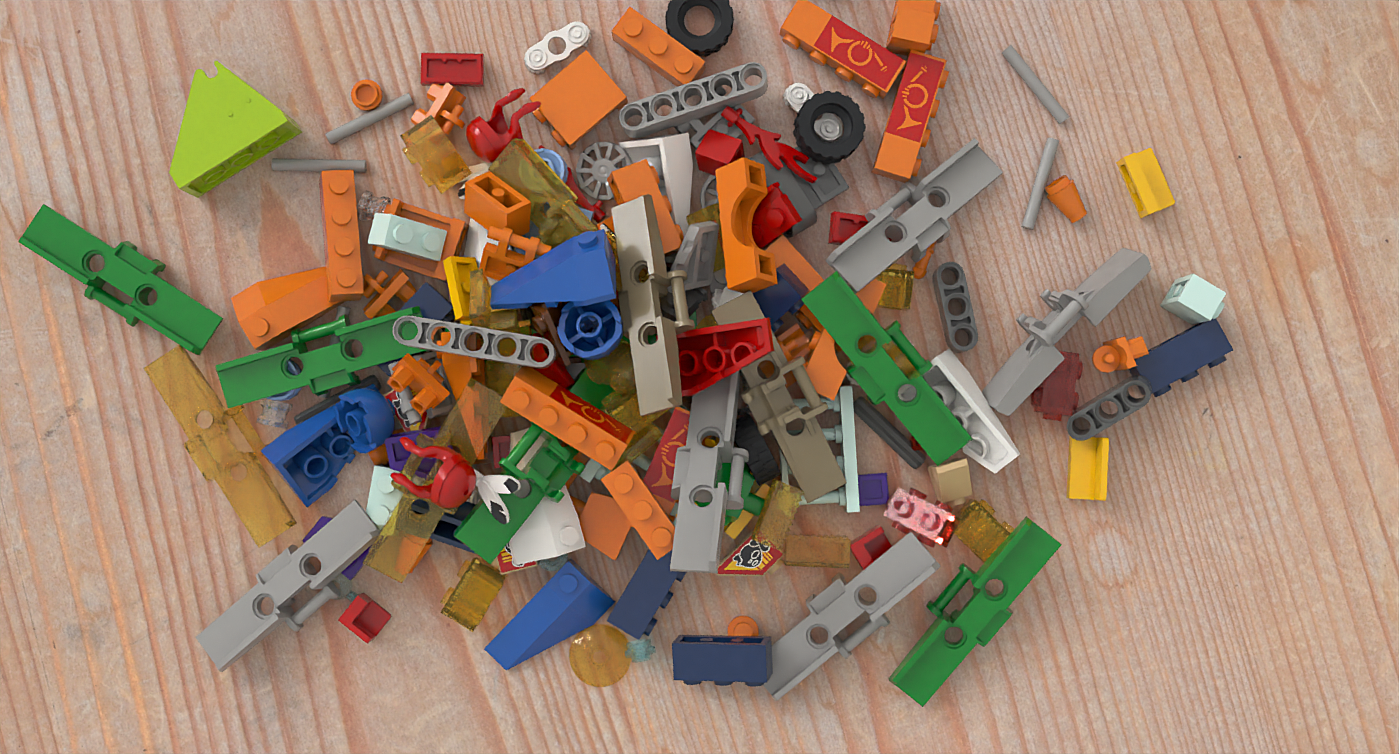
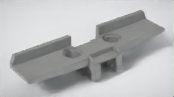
[826,138,1003,293]
[982,248,1151,416]
[670,370,749,574]
[196,500,383,672]
[763,531,940,701]

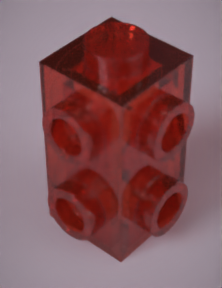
[1031,351,1083,421]
[884,487,961,548]

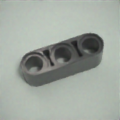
[748,151,817,238]
[932,262,978,352]
[1067,375,1152,441]

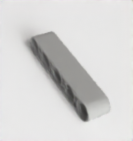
[619,62,768,138]
[393,316,556,369]

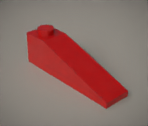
[656,318,774,397]

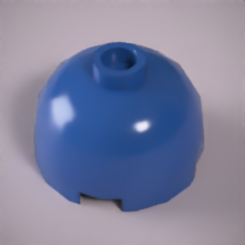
[557,300,623,360]
[334,388,395,454]

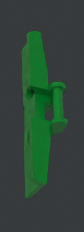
[18,204,224,355]
[801,270,973,466]
[215,306,426,408]
[454,365,622,564]
[888,516,1062,707]

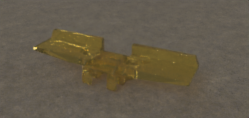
[488,138,650,300]
[144,345,297,548]
[362,378,507,583]

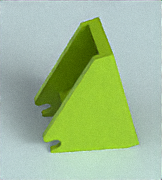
[169,61,302,198]

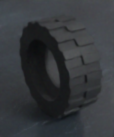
[665,0,734,57]
[793,91,866,164]
[734,413,781,486]

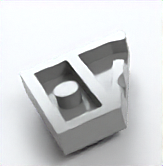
[667,221,719,293]

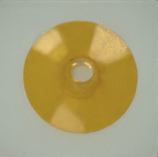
[569,624,632,687]

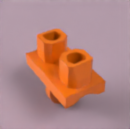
[411,82,466,145]
[363,268,417,319]
[758,323,813,378]
[1092,336,1149,373]
[387,353,450,414]

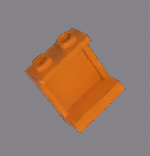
[529,50,628,150]
[372,198,469,283]

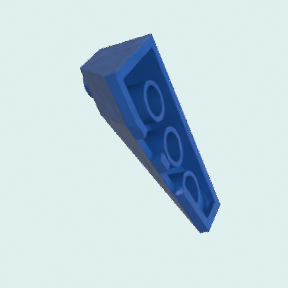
[490,229,616,310]
[261,384,381,507]
[484,559,616,670]

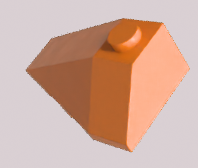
[231,266,369,351]
[436,332,488,460]

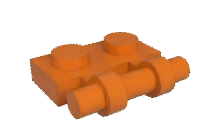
[478,226,552,281]

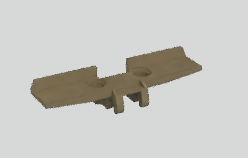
[611,194,695,416]
[711,290,847,503]

